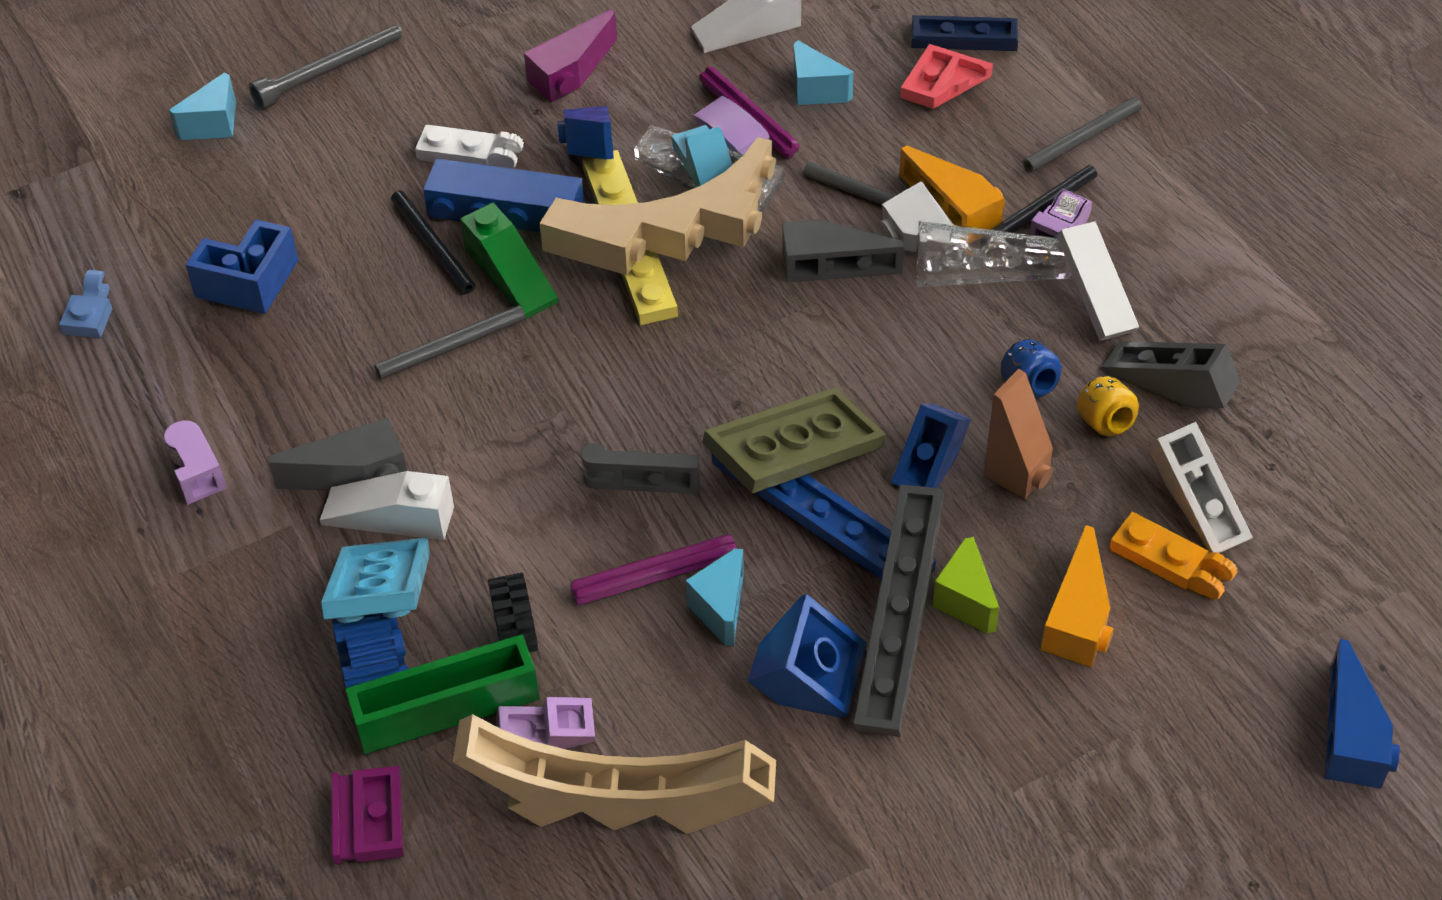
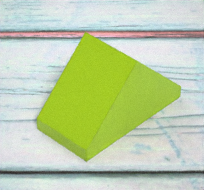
[932,537,999,634]

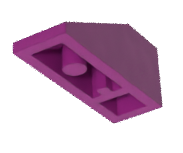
[524,9,617,103]

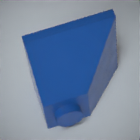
[748,594,867,718]

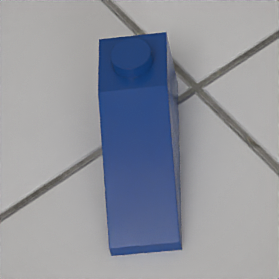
[1324,639,1400,789]

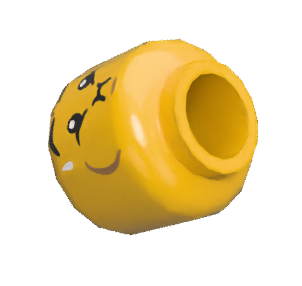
[1077,376,1139,437]

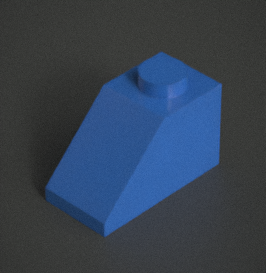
[557,106,614,159]
[891,404,972,488]

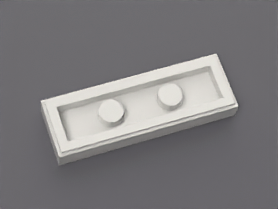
[1056,221,1139,341]

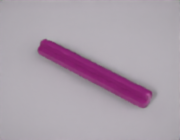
[699,66,800,159]
[571,534,737,605]

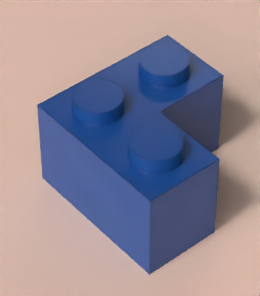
[185,219,299,314]

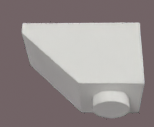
[880,181,964,260]

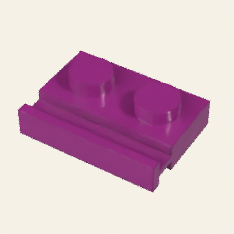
[332,765,404,865]

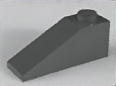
[782,219,904,283]
[1102,341,1241,408]
[267,417,407,491]

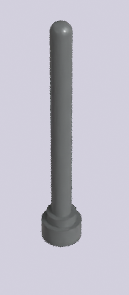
[249,25,403,109]

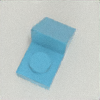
[672,125,732,187]

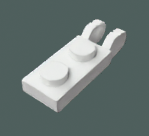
[415,124,524,169]

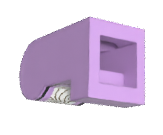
[1028,189,1092,261]
[164,420,227,505]

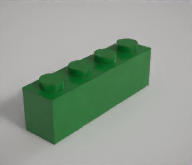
[345,634,540,755]

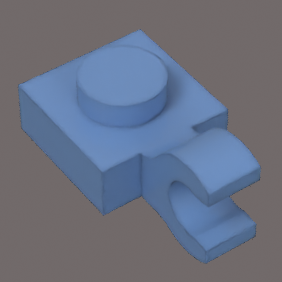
[59,270,113,338]

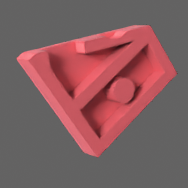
[900,44,993,109]

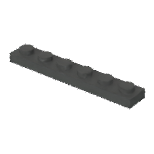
[854,484,945,737]

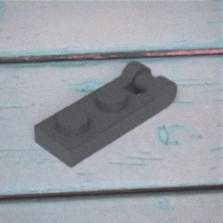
[581,443,700,494]

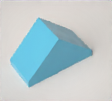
[793,40,854,105]
[169,72,236,140]
[686,549,744,646]

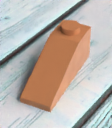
[984,369,1053,500]

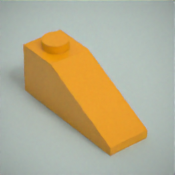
[899,146,1005,243]
[1041,525,1114,667]

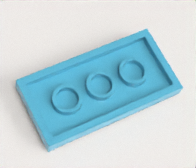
[321,537,430,623]

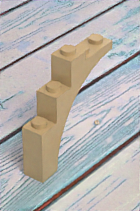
[539,137,776,275]
[453,714,776,834]

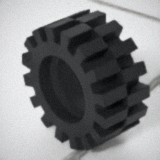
[488,572,538,653]

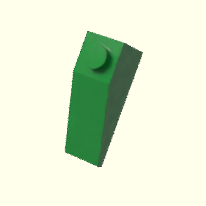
[460,203,558,319]

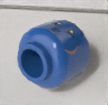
[1001,339,1062,398]

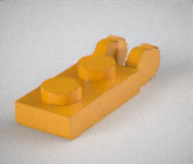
[1109,511,1238,600]

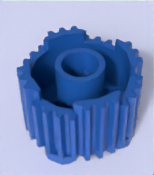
[331,613,408,701]

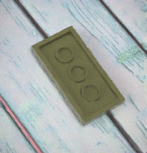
[702,387,886,494]

